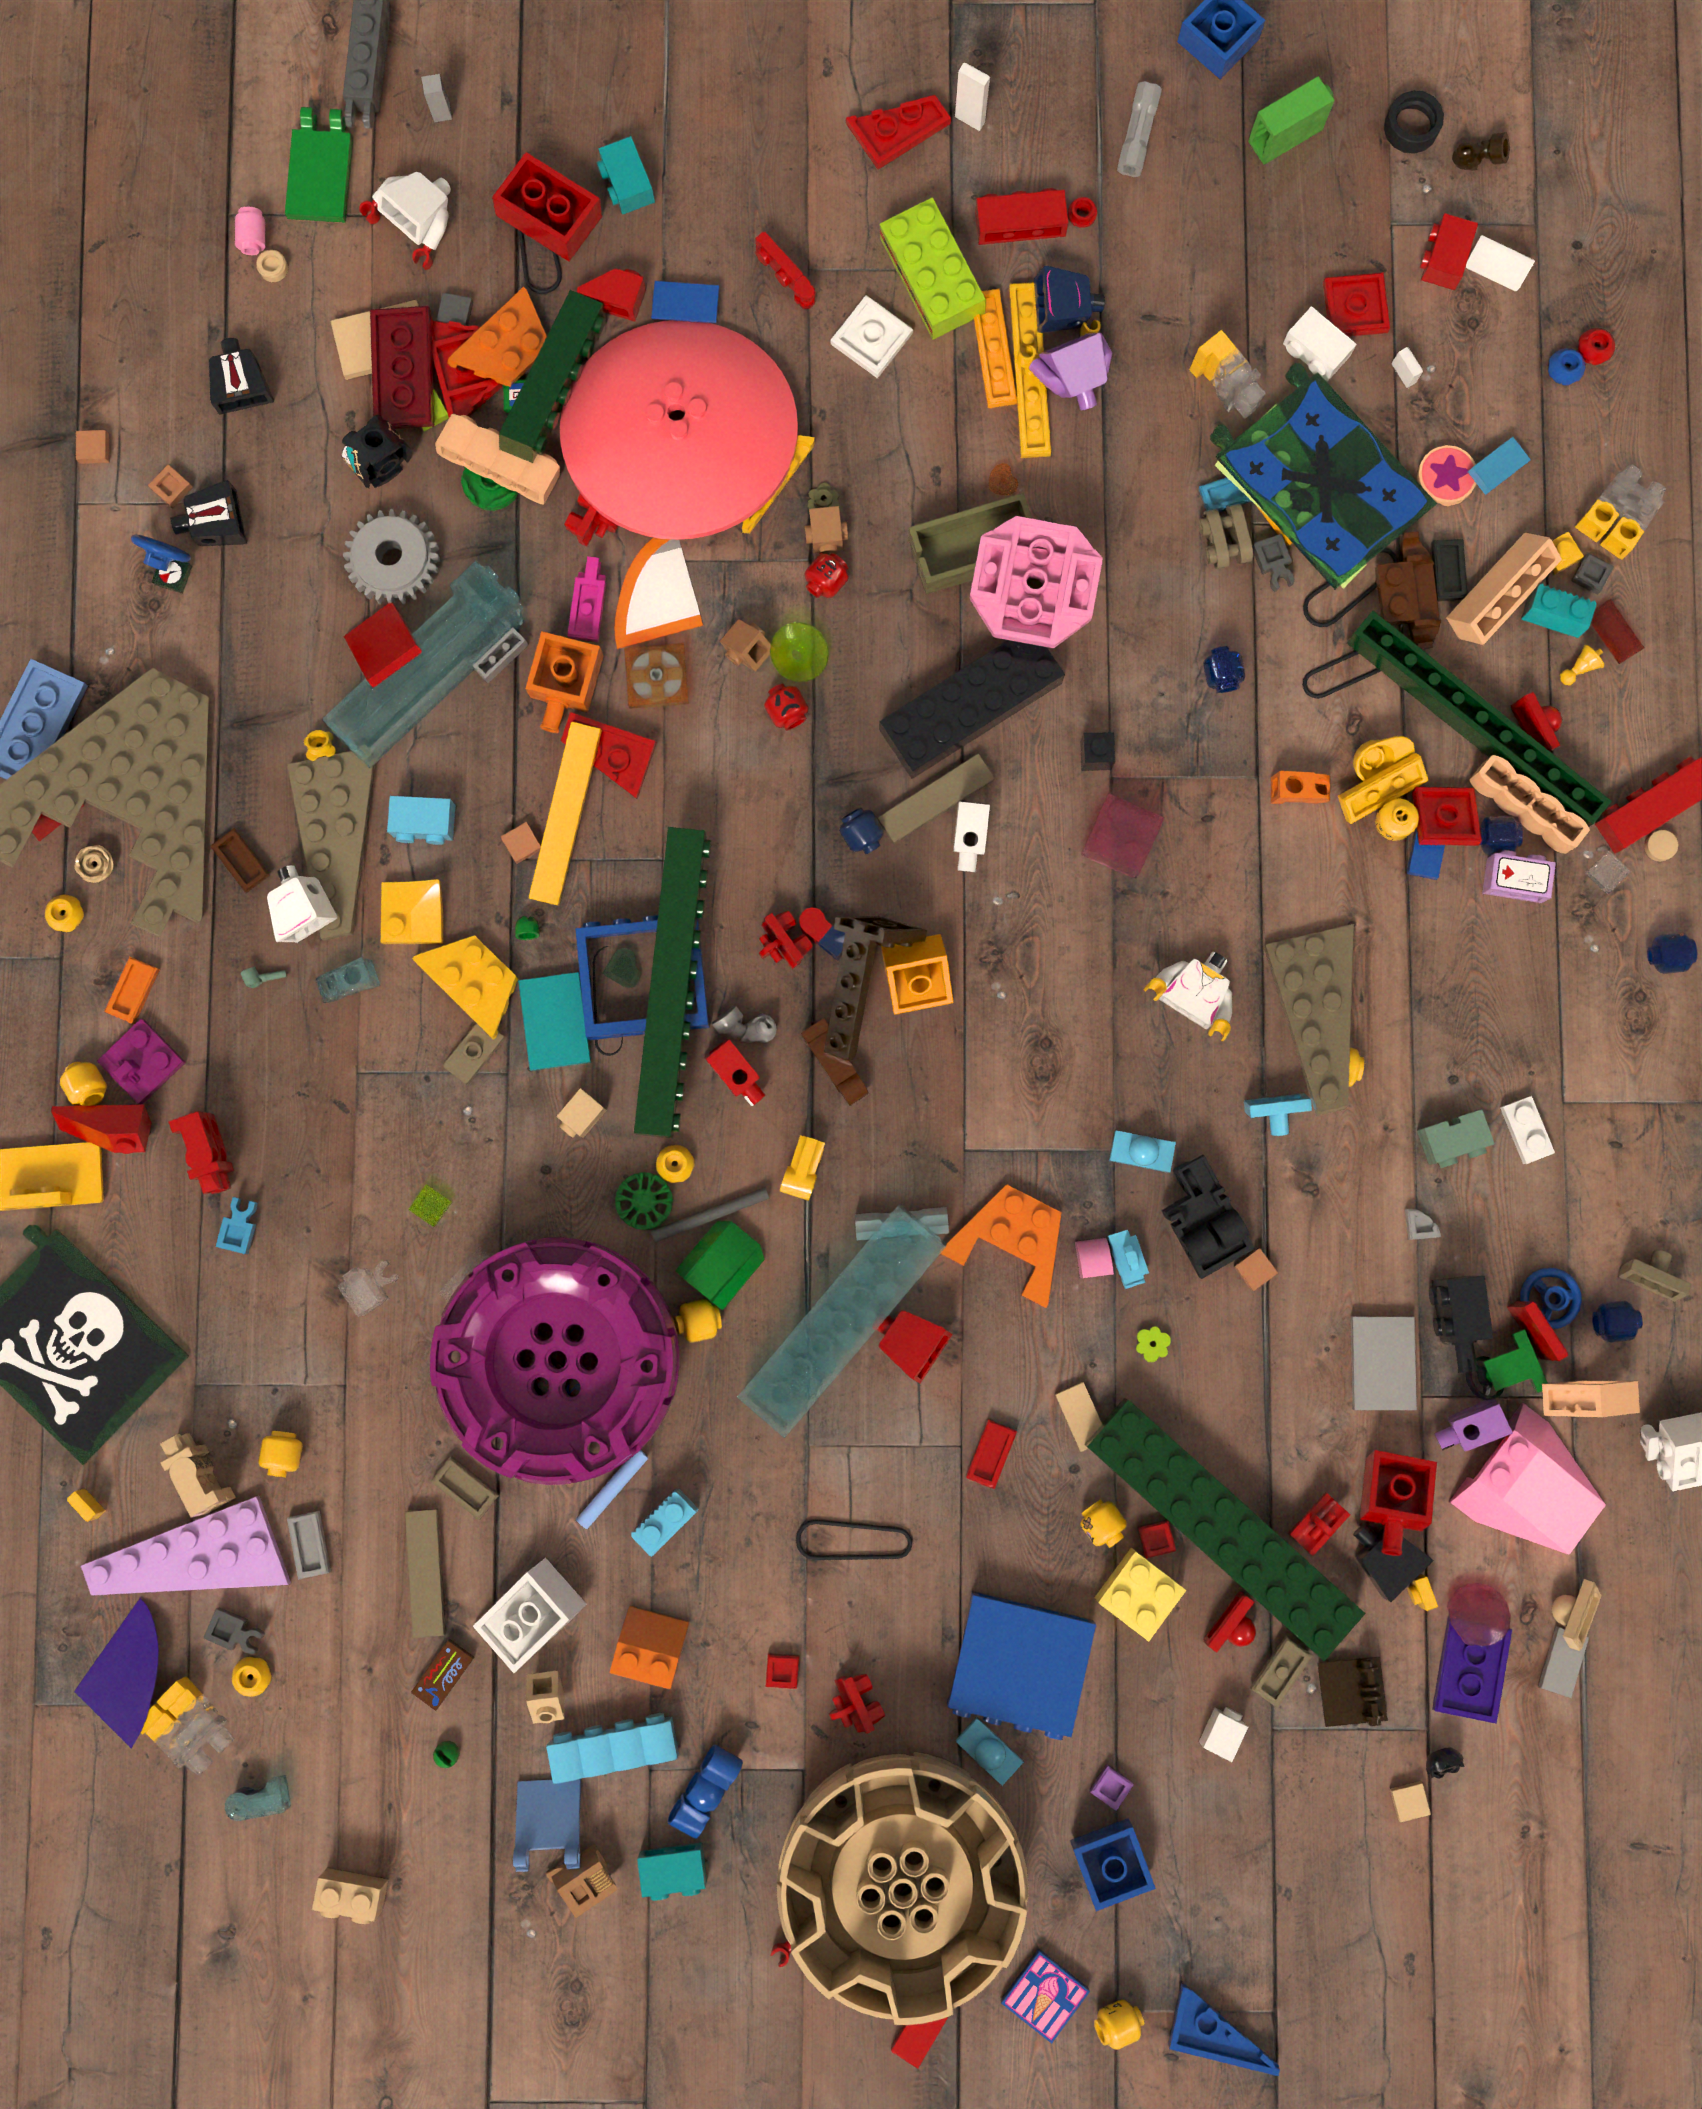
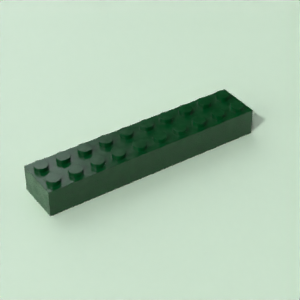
[1084,1398,1366,1661]

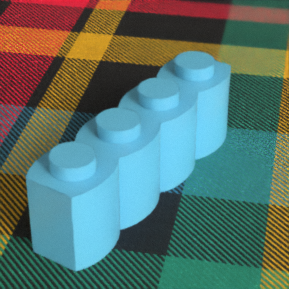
[546,1713,679,1784]

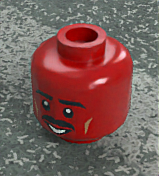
[804,553,849,598]

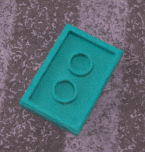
[518,972,591,1071]

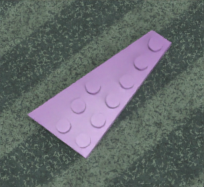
[81,1496,291,1595]

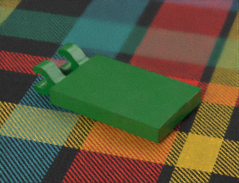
[285,107,353,223]

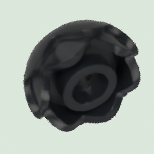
[1426,1747,1465,1779]

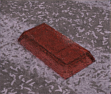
[1591,599,1644,664]

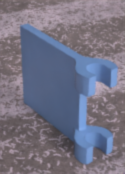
[513,1779,581,1872]

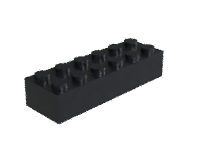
[879,640,1065,779]

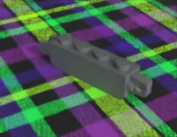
[343,0,391,129]

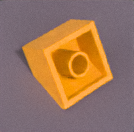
[881,934,954,1015]

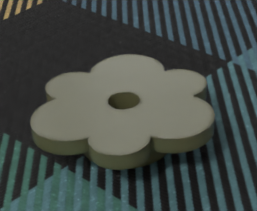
[807,483,840,510]

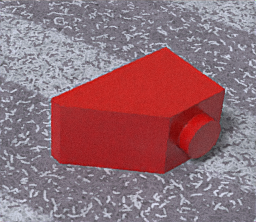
[576,268,646,322]

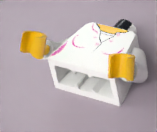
[1143,952,1232,1041]

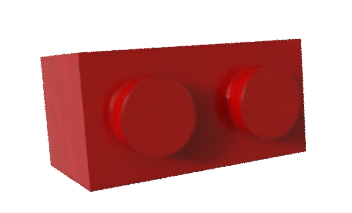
[1419,213,1478,290]

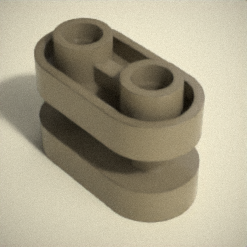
[1199,504,1253,569]

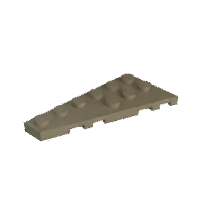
[287,746,378,941]
[1264,924,1354,1116]

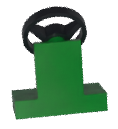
[1465,1330,1548,1400]

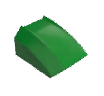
[675,1221,765,1310]

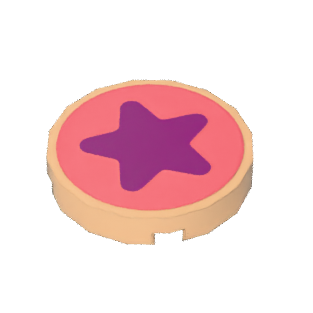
[1416,445,1476,506]

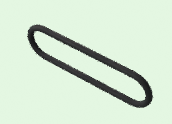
[1302,651,1381,699]

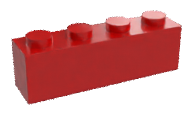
[1595,756,1702,854]

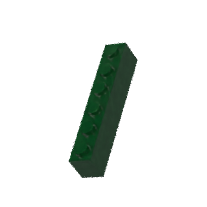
[499,290,606,463]

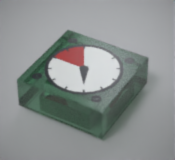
[152,560,192,594]

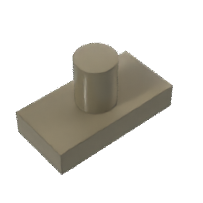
[1618,1250,1692,1302]

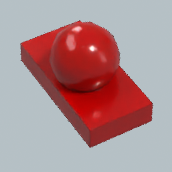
[1510,692,1563,752]
[1203,1591,1256,1653]

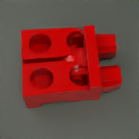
[168,1111,234,1194]

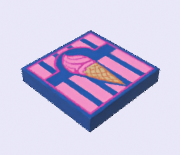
[1001,1948,1090,2044]

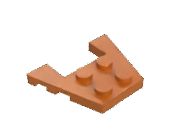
[939,1184,1062,1308]

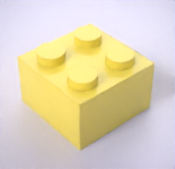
[1094,1548,1186,1641]

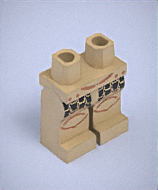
[160,1433,236,1517]

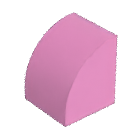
[1075,1238,1114,1278]

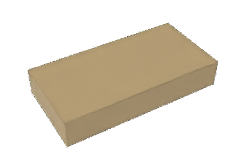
[1055,1382,1102,1452]

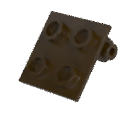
[1317,1656,1388,1727]

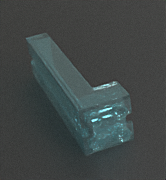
[322,561,525,769]

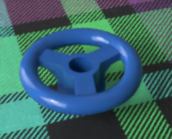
[131,534,191,571]
[1520,1268,1582,1329]

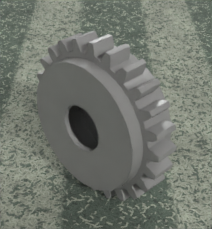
[343,509,440,604]

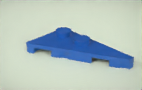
[1168,1984,1280,2076]

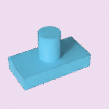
[1244,1093,1312,1136]

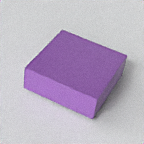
[1089,1764,1134,1811]

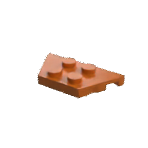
[447,287,547,387]

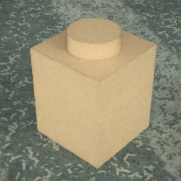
[556,1088,607,1138]

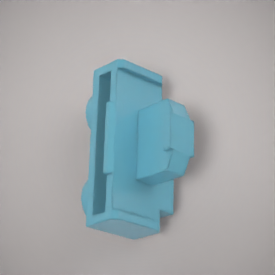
[1107,1229,1149,1289]

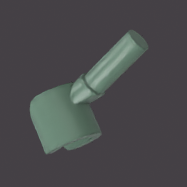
[241,967,287,988]

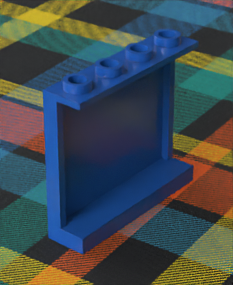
[947,1591,1096,1740]

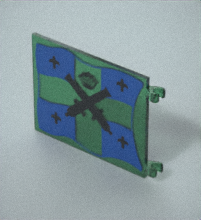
[1210,363,1437,590]

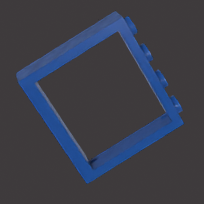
[575,915,710,1041]

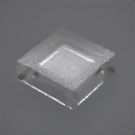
[1585,851,1631,894]

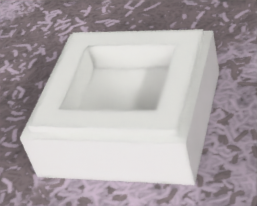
[1392,347,1423,388]

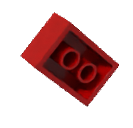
[492,152,602,262]

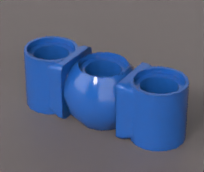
[667,1744,743,1839]

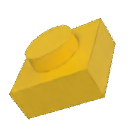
[1552,532,1584,575]
[1407,1574,1438,1611]

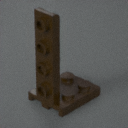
[824,916,927,1060]

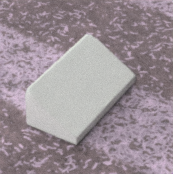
[1466,235,1535,291]

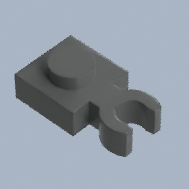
[1252,534,1295,592]
[203,1607,265,1654]

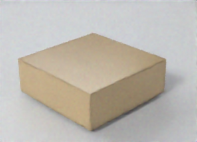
[1390,1781,1431,1823]

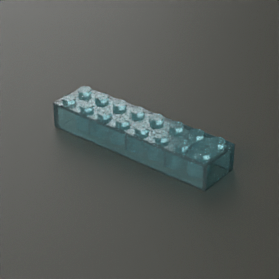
[737,1204,948,1438]

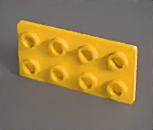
[0,1142,104,1211]

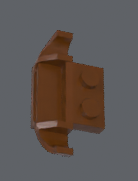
[1375,531,1441,649]

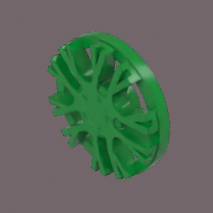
[615,1172,673,1230]

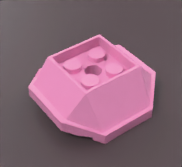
[970,516,1103,648]

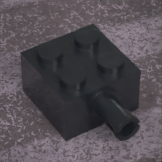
[1429,1276,1494,1373]

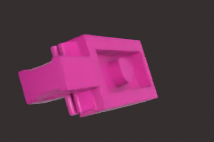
[568,556,606,642]

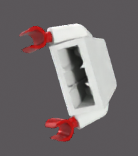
[359,172,451,270]

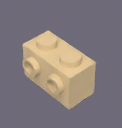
[312,1868,388,1924]

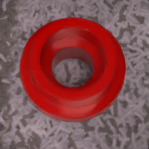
[1068,197,1097,228]

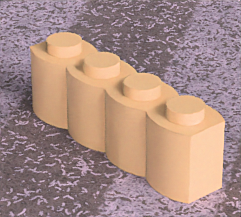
[435,414,560,505]
[1470,755,1590,854]

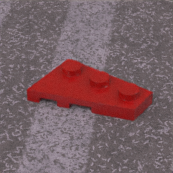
[846,95,951,170]
[561,712,657,799]

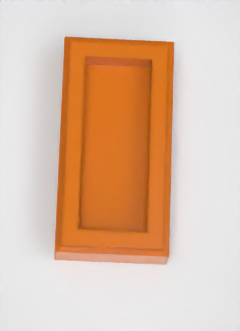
[104,956,160,1025]

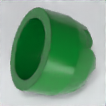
[515,916,540,940]
[433,1741,460,1769]

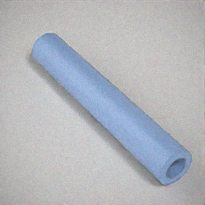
[576,1450,649,1529]

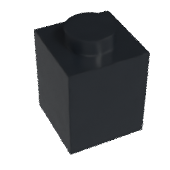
[1080,732,1115,771]

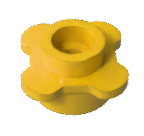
[304,730,336,761]

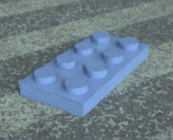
[0,659,88,780]

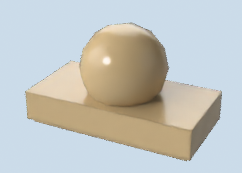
[1552,1579,1601,1651]

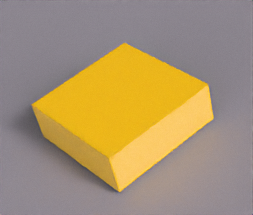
[67,1489,106,1522]

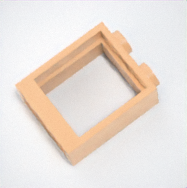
[1542,1380,1640,1417]

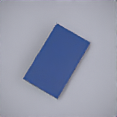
[651,281,719,323]

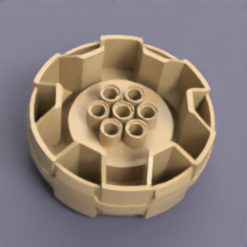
[777,1752,1028,2025]

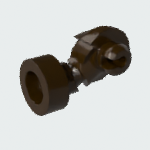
[1452,132,1510,171]

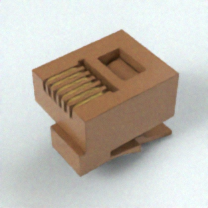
[545,1844,618,1918]

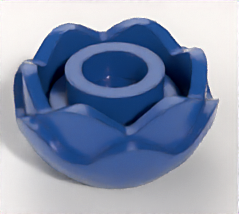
[1548,348,1586,386]

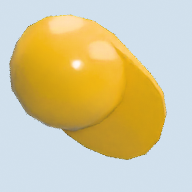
[1353,736,1415,781]

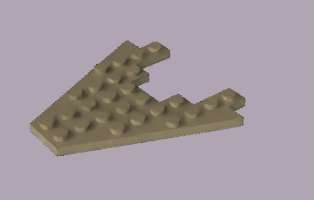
[0,668,209,937]

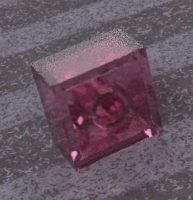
[1081,794,1164,879]

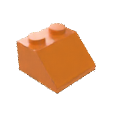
[610,1606,690,1689]

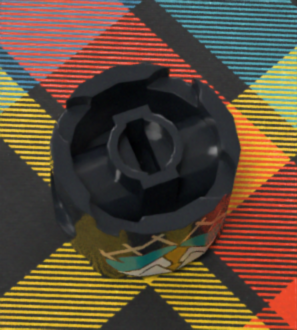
[342,415,412,488]

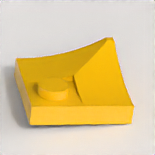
[381,879,443,944]

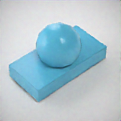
[1109,1130,1176,1173]
[956,1717,1024,1786]

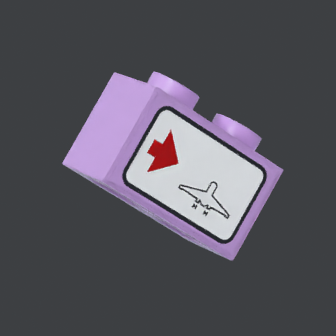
[1482,850,1556,903]

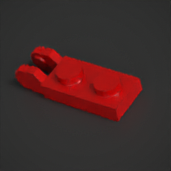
[755,232,816,310]

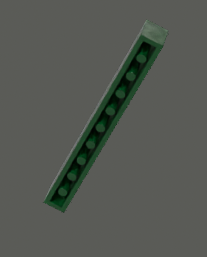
[1347,611,1612,827]
[634,827,711,1139]

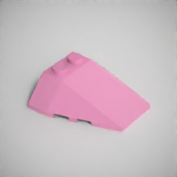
[1449,1403,1606,1554]

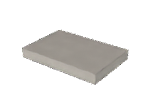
[1351,1317,1417,1410]

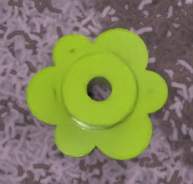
[1136,1326,1171,1362]

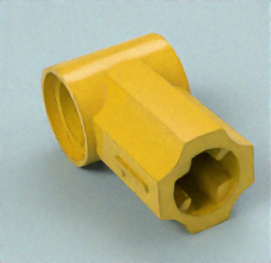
[780,1135,825,1201]

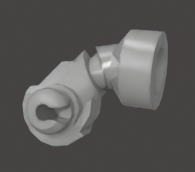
[712,1005,777,1043]

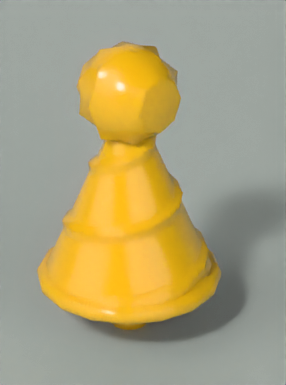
[1560,644,1604,686]

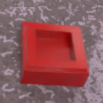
[1137,1520,1176,1559]
[766,1653,799,1689]

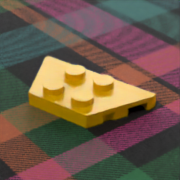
[412,935,518,1040]

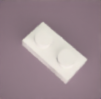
[1500,1096,1555,1164]

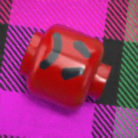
[764,683,809,731]

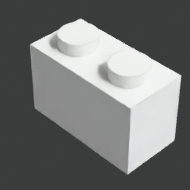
[1283,306,1357,382]

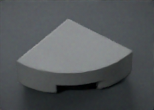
[1405,1209,1441,1240]

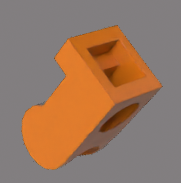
[1271,771,1330,804]

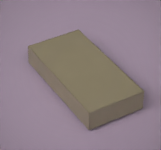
[431,1456,500,1520]

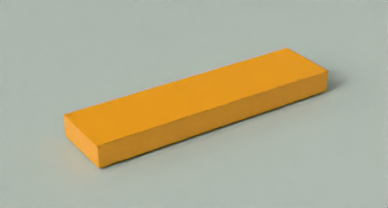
[974,288,1017,408]

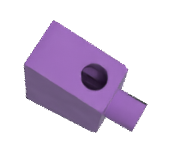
[1434,1399,1513,1452]

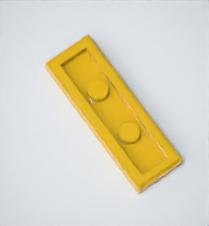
[1337,753,1429,824]

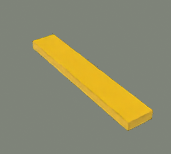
[1009,282,1051,458]
[529,722,602,906]

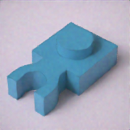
[215,1197,258,1254]

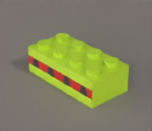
[879,197,986,340]

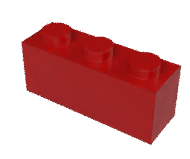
[975,188,1068,245]

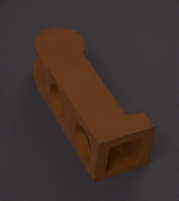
[801,1018,869,1106]

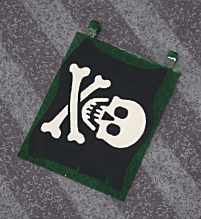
[0,1225,189,1465]

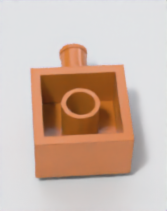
[525,631,604,733]

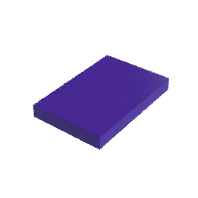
[1432,1616,1512,1724]

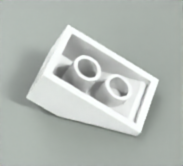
[473,1558,587,1673]

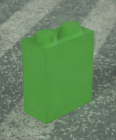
[1248,76,1335,165]

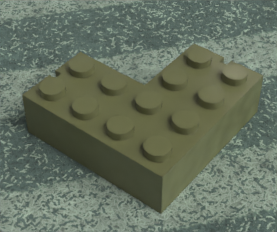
[908,493,1042,594]

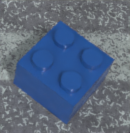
[1177,0,1265,80]
[1070,1818,1156,1911]

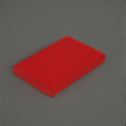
[344,602,422,687]

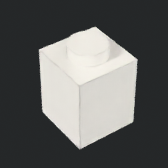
[1199,1707,1248,1762]

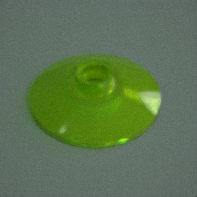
[770,622,829,682]

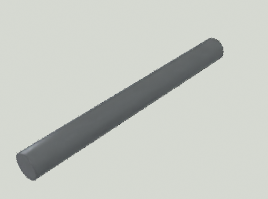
[651,1187,770,1243]

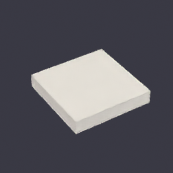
[831,295,913,378]

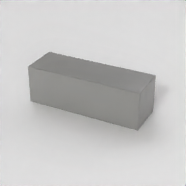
[421,74,452,122]
[472,627,528,683]

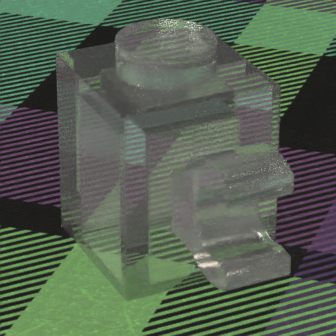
[337,1261,399,1317]

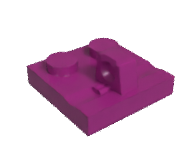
[97,1018,186,1104]

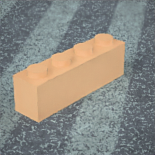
[1446,533,1562,645]

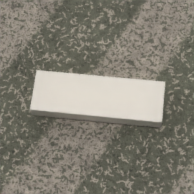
[955,63,990,131]

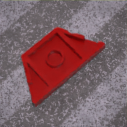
[431,318,502,418]

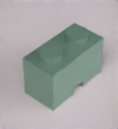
[1417,1109,1495,1168]

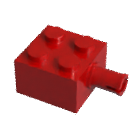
[1360,1450,1437,1556]

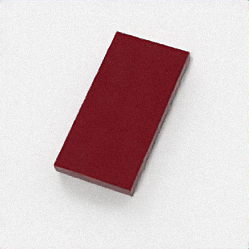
[370,306,434,429]

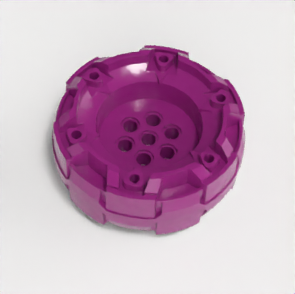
[430,1237,680,1485]

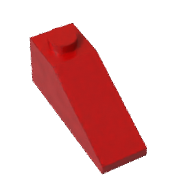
[51,1104,152,1154]

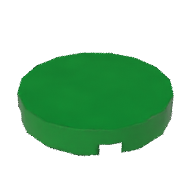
[461,467,518,511]

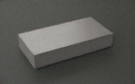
[287,1510,331,1580]
[1538,1626,1589,1698]

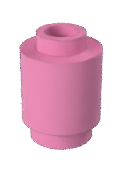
[235,207,265,255]

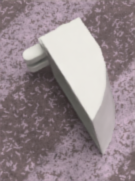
[1640,1412,1702,1491]

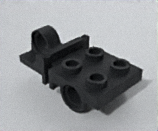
[1161,1155,1255,1279]

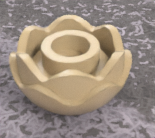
[75,845,114,883]

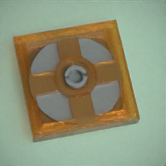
[624,643,689,709]

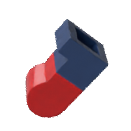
[799,907,845,961]

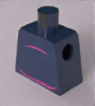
[1034,266,1105,333]

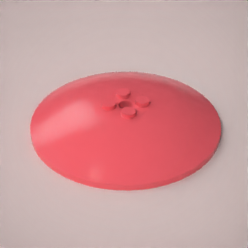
[560,320,798,540]

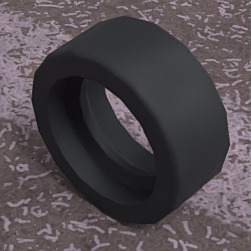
[1384,90,1444,154]

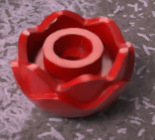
[1578,328,1615,365]

